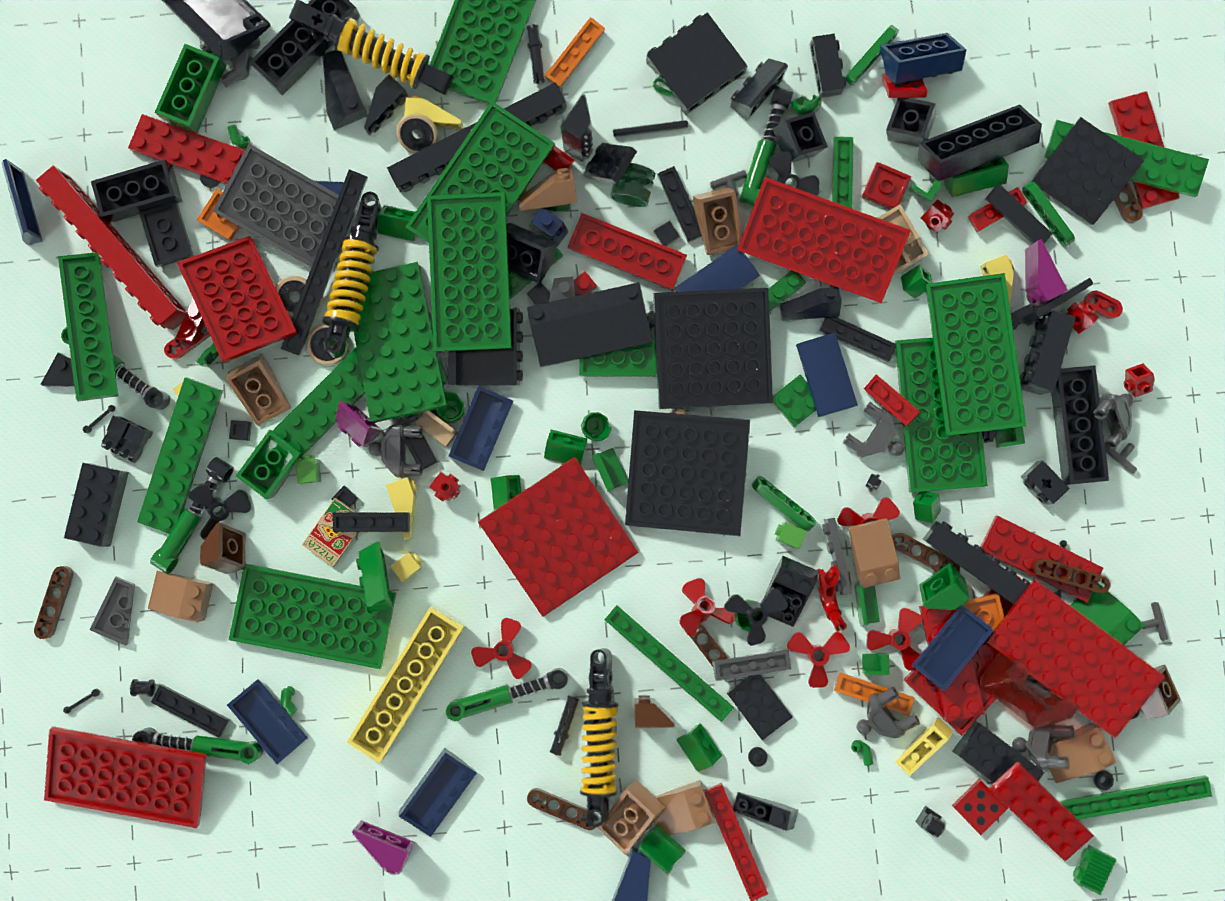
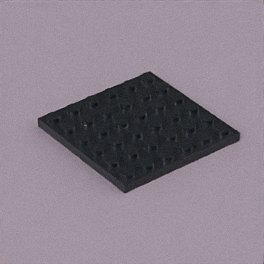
[653,288,773,409]
[625,410,751,536]

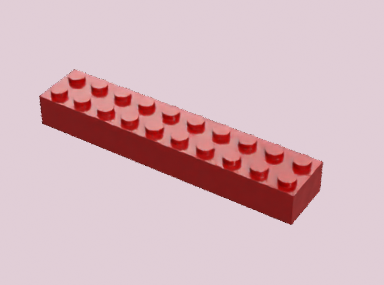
[36,165,187,331]

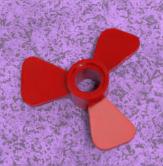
[837,497,900,526]
[679,578,734,637]
[866,608,922,671]
[471,617,532,679]
[787,632,850,688]

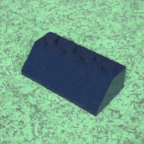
[880,33,967,84]

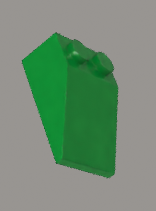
[236,429,301,499]
[1070,582,1145,645]

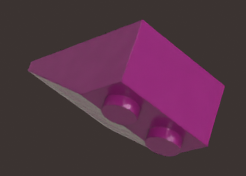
[1025,239,1068,308]
[335,401,382,447]
[352,820,415,875]

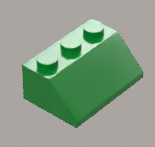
[943,157,1009,197]
[356,542,393,612]

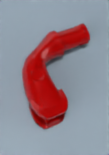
[817,565,847,632]

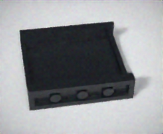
[646,12,748,115]
[448,307,523,386]

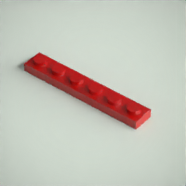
[704,783,768,901]

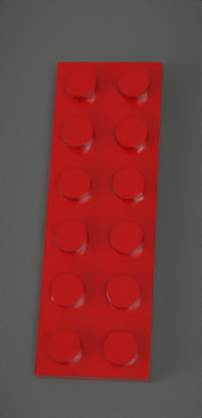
[1108,91,1180,209]
[128,114,245,185]
[567,213,687,291]
[980,515,1104,602]
[919,605,985,722]
[989,762,1094,862]

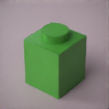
[296,455,321,484]
[774,522,807,549]

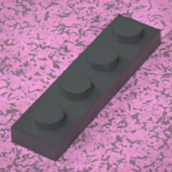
[822,518,852,595]
[712,650,791,681]

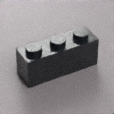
[809,33,846,98]

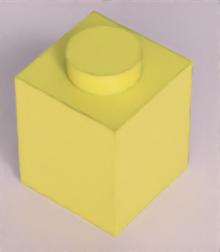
[390,552,423,582]

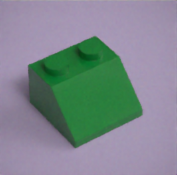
[919,563,970,610]

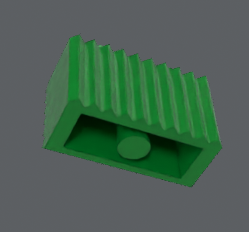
[1073,845,1116,895]

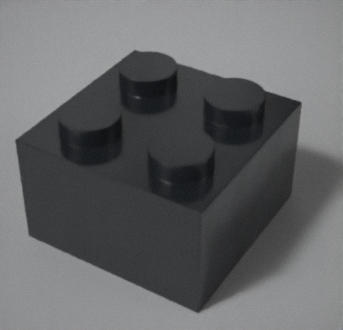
[886,98,936,147]
[773,112,828,163]

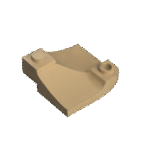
[878,204,929,275]

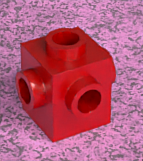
[920,199,955,233]
[1066,300,1099,334]
[1123,363,1155,398]
[429,471,461,502]

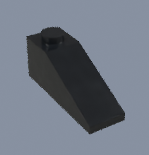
[780,287,842,321]

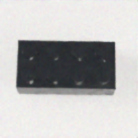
[91,159,183,223]
[1019,310,1076,395]
[64,462,129,547]
[952,721,1045,783]

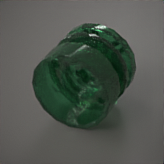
[610,163,656,207]

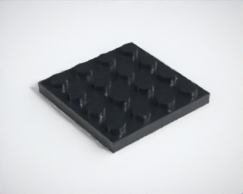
[1030,117,1145,225]

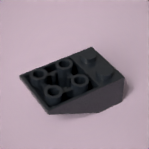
[764,555,818,627]

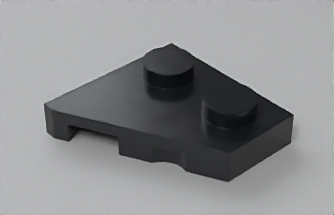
[40,352,74,387]

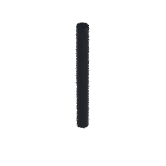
[613,120,688,137]

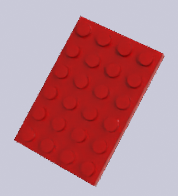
[177,236,297,363]

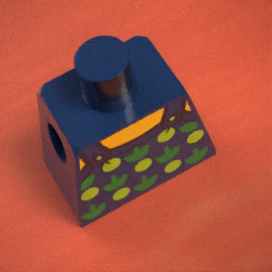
[529,208,569,247]

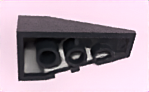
[323,50,368,130]

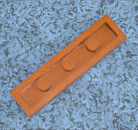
[545,17,605,89]
[834,672,915,716]

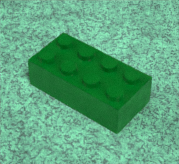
[154,43,226,133]

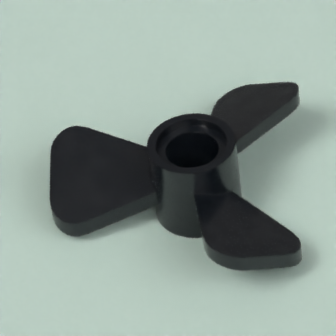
[768,151,819,196]
[188,484,251,540]
[724,587,788,646]

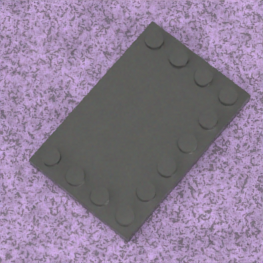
[213,144,339,267]

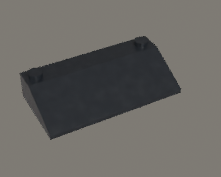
[162,0,271,62]
[527,282,653,368]

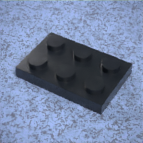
[582,143,637,184]
[139,201,194,268]
[727,674,793,741]

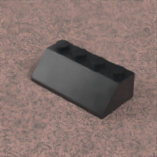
[560,93,594,162]

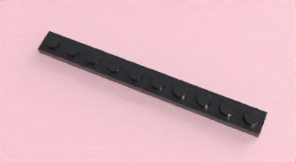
[281,169,368,356]

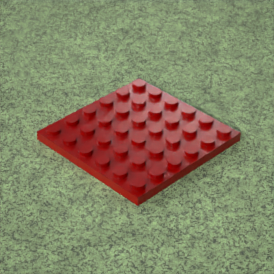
[478,457,639,617]

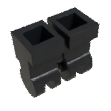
[101,415,154,463]

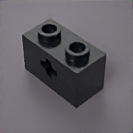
[1020,460,1070,505]

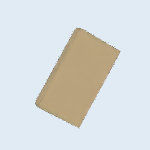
[416,411,458,447]

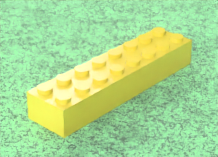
[346,606,465,763]

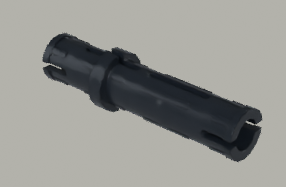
[527,24,545,84]
[549,695,580,756]

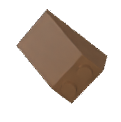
[519,168,577,211]
[692,188,742,255]
[225,354,291,426]
[849,518,901,588]
[148,571,214,622]
[1050,723,1117,783]
[597,780,666,855]
[653,780,715,835]

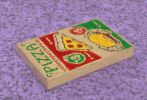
[302,498,358,567]

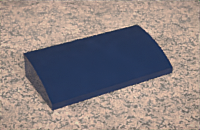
[2,159,43,246]
[675,245,760,292]
[796,333,858,417]
[448,386,514,471]
[912,606,994,692]
[227,679,308,764]
[398,747,477,837]

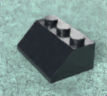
[730,58,788,121]
[507,223,558,283]

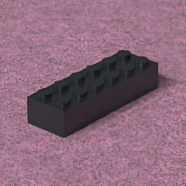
[249,0,361,96]
[918,104,1042,182]
[1051,365,1109,485]

